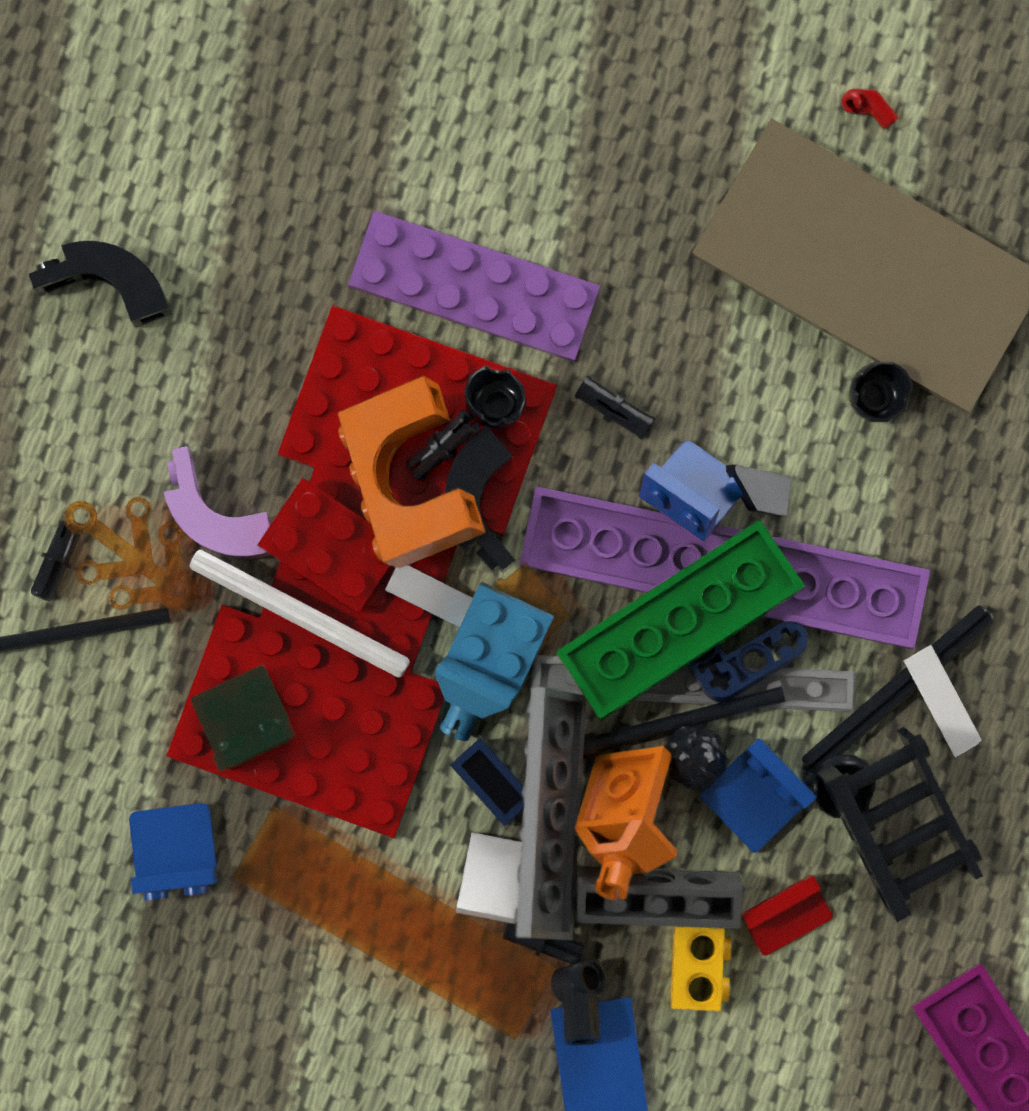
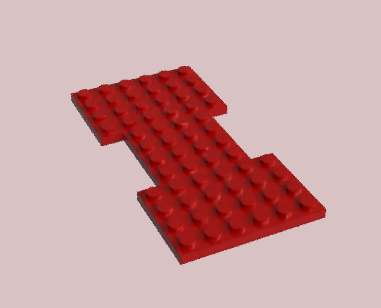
[166,305,557,839]

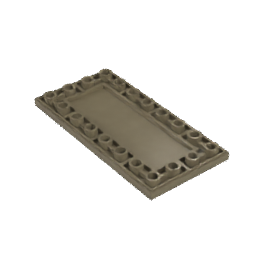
[691,118,1029,415]

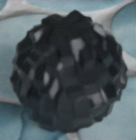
[664,725,727,791]

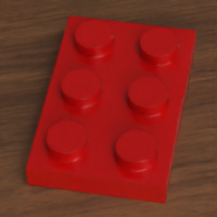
[257,477,390,613]

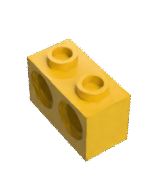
[670,926,731,1011]

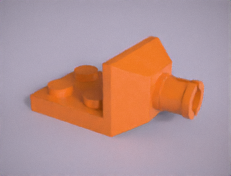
[574,746,678,900]

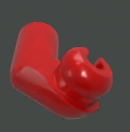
[841,88,899,130]

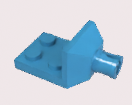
[435,582,555,741]

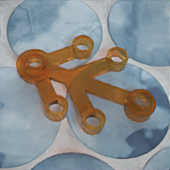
[64,497,198,611]

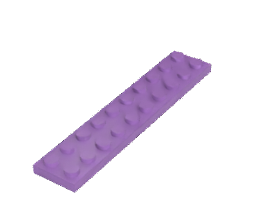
[519,486,930,650]

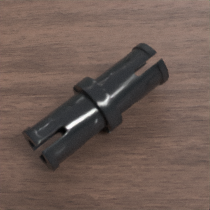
[575,376,656,440]
[406,411,479,481]

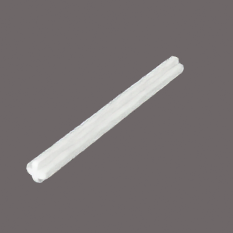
[190,550,410,678]

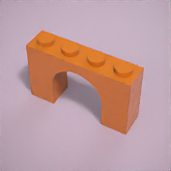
[338,376,486,568]

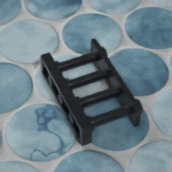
[818,727,983,922]

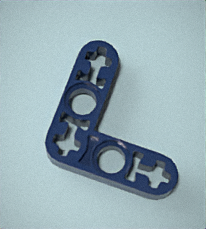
[687,621,808,702]

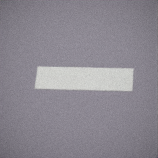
[385,565,473,627]
[904,645,982,757]

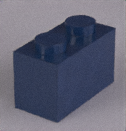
[450,738,524,826]

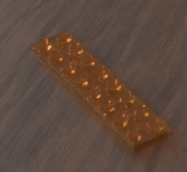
[233,806,556,1040]

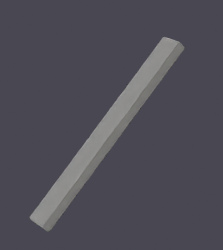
[532,655,856,712]

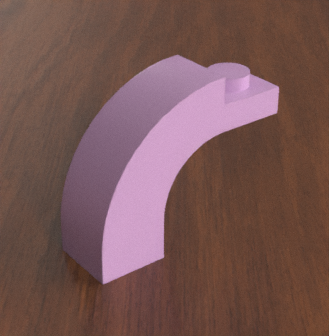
[164,446,272,560]

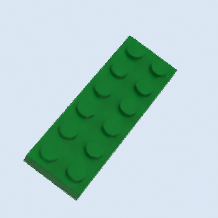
[556,520,805,721]

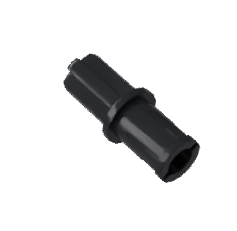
[31,520,83,601]
[502,923,584,964]

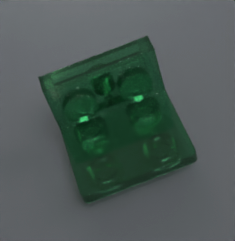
[191,665,298,772]

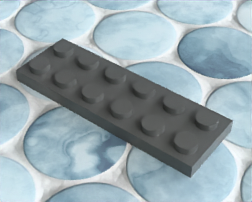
[515,687,586,941]

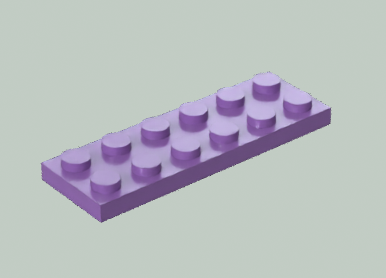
[348,211,600,362]

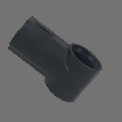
[551,959,606,1046]

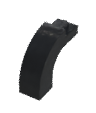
[29,241,173,328]
[445,426,515,574]

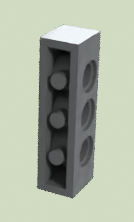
[575,866,743,929]

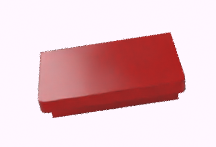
[741,875,833,956]

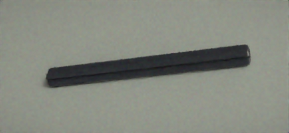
[802,605,994,775]

